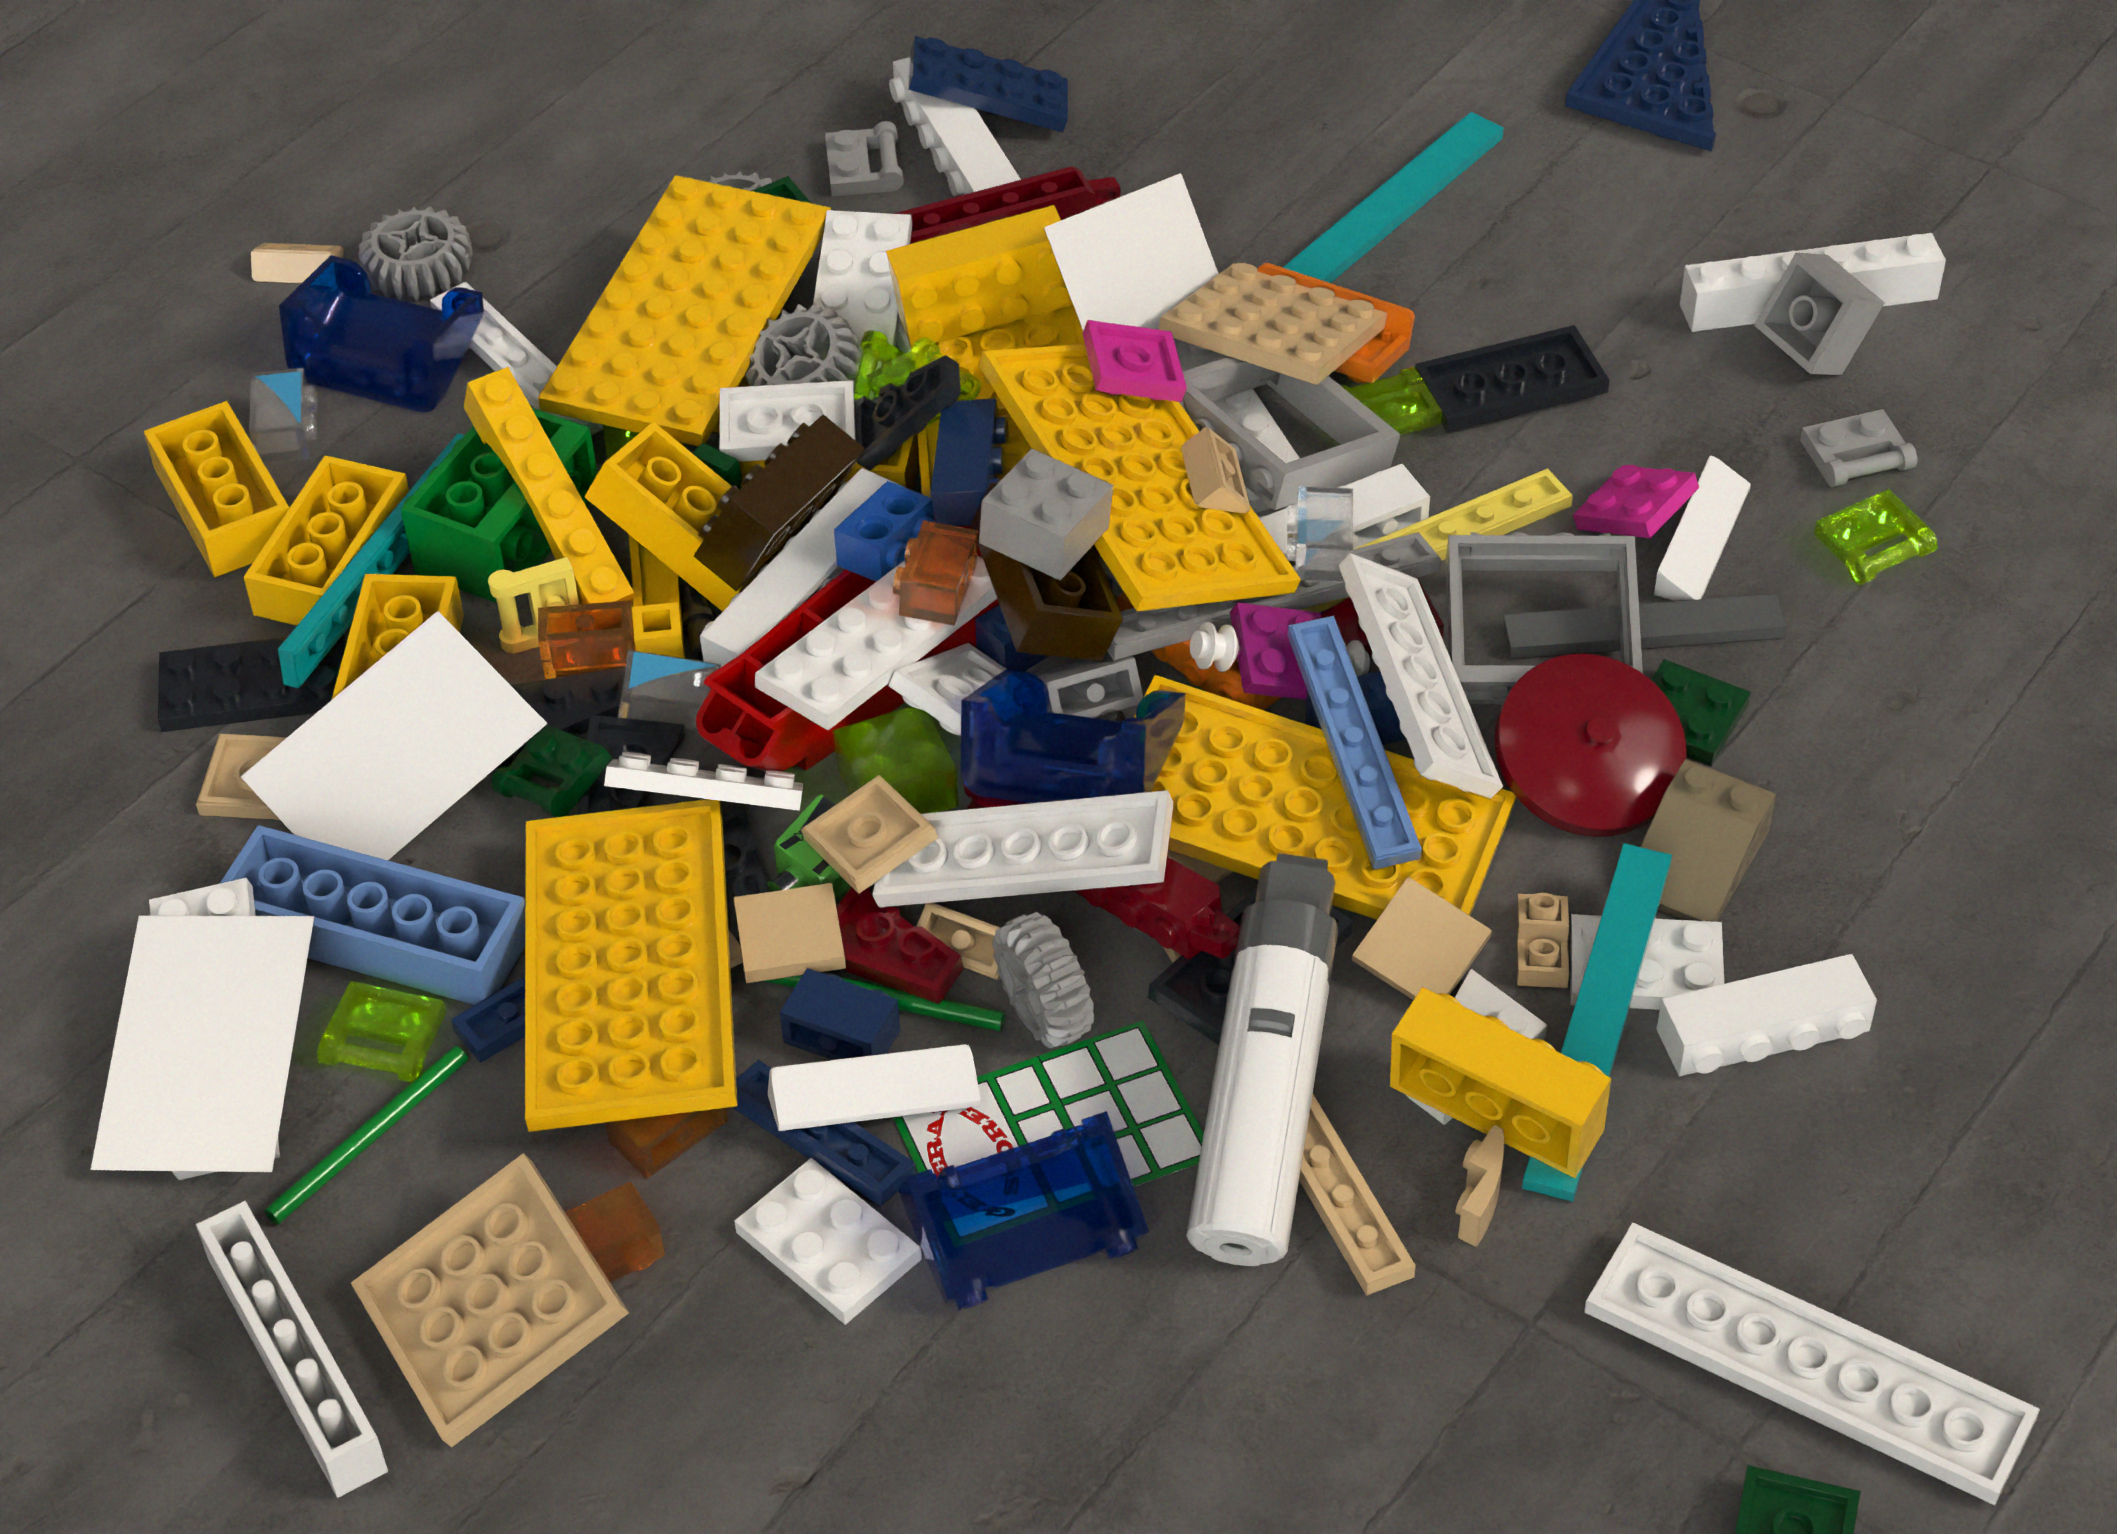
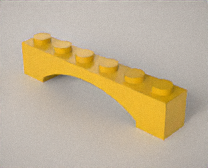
[464,367,634,632]
[620,448,687,675]

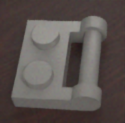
[825,121,904,197]
[1800,409,1918,488]

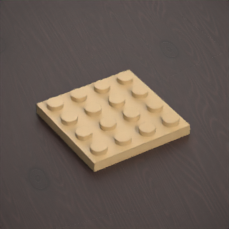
[1159,263,1387,385]
[351,1153,629,1448]

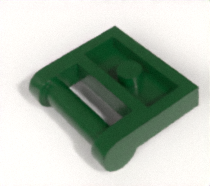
[491,725,613,817]

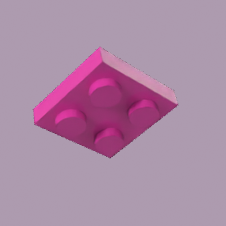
[1082,320,1187,402]
[1573,465,1699,538]

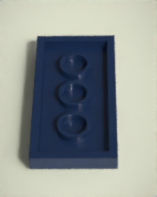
[908,36,1068,132]

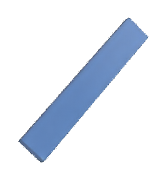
[1287,616,1422,870]

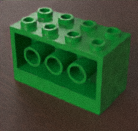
[401,407,597,603]

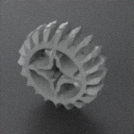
[358,206,473,301]
[745,303,862,386]
[993,912,1094,1048]

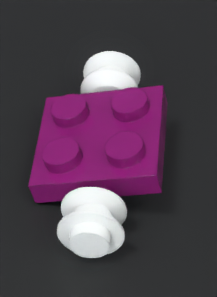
[1190,602,1370,700]

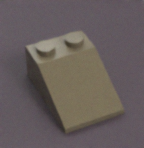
[1641,759,1776,922]

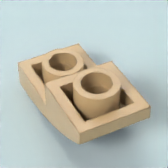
[1517,893,1569,988]
[1455,1125,1504,1247]

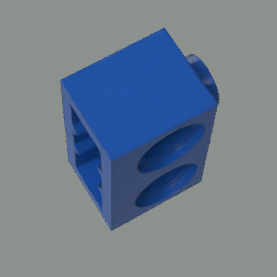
[834,481,936,582]

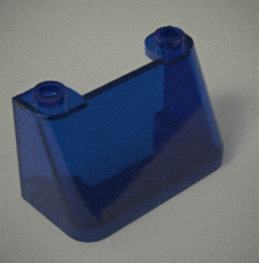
[279,255,484,412]
[960,670,1185,803]
[898,1111,1149,1311]

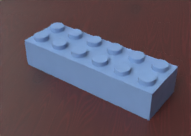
[220,825,526,1005]

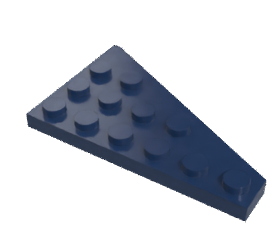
[1565,0,1716,152]

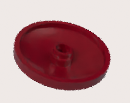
[1494,654,1686,837]

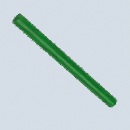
[763,975,1006,1032]
[264,1046,468,1225]

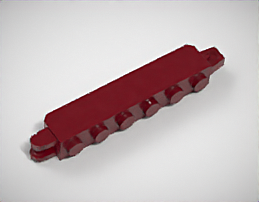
[817,166,1121,262]
[963,773,1240,960]

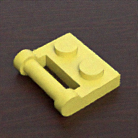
[488,557,584,653]

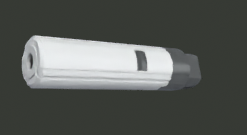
[1186,853,1339,1266]

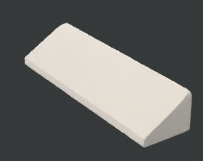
[1654,455,1751,601]
[768,1044,981,1131]

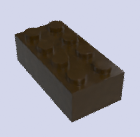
[694,414,865,591]
[971,483,1123,661]

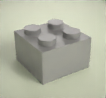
[1754,252,1885,375]
[979,449,1113,581]

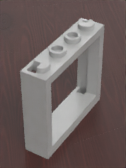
[1180,357,1401,511]
[1446,532,1643,704]

